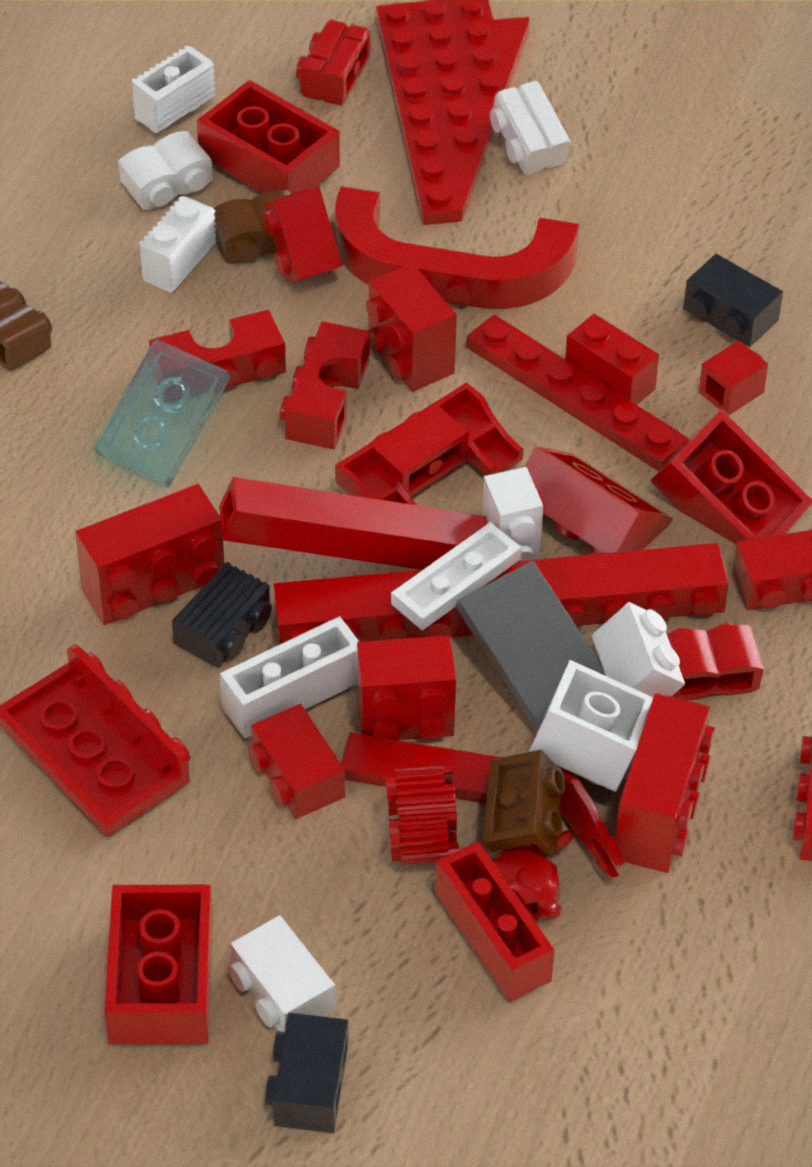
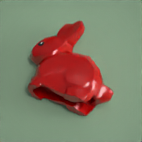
[492,830,573,923]

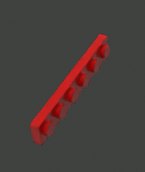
[466,314,689,471]

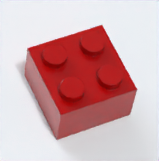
[366,263,457,392]
[357,635,456,740]

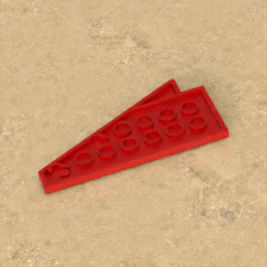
[376,0,530,225]

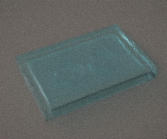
[93,339,231,488]

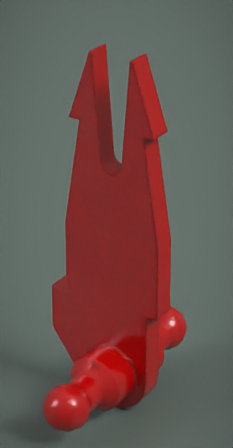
[556,765,625,878]

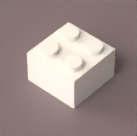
[529,660,653,792]

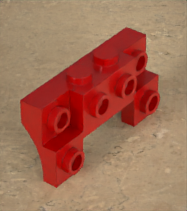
[335,382,523,506]

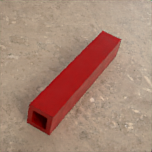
[219,477,487,570]

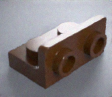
[483,750,565,856]

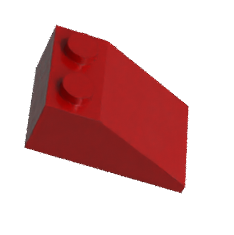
[650,409,812,544]

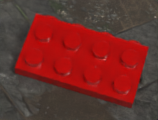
[0,644,190,837]

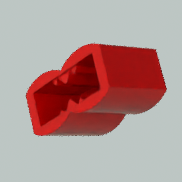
[666,623,764,701]

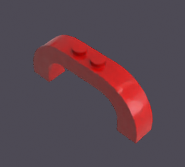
[335,186,579,309]

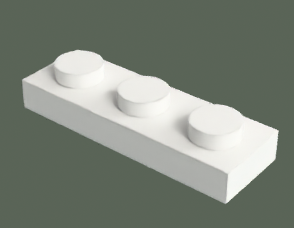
[391,522,522,631]

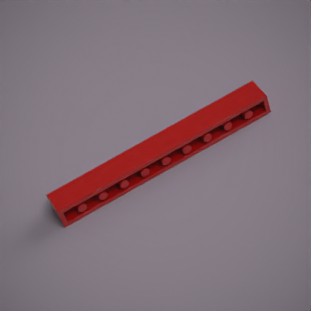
[273,543,729,645]

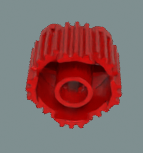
[385,765,459,865]

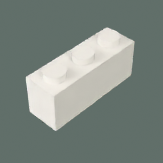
[220,616,359,739]

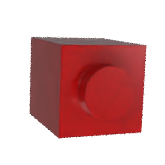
[699,340,768,416]

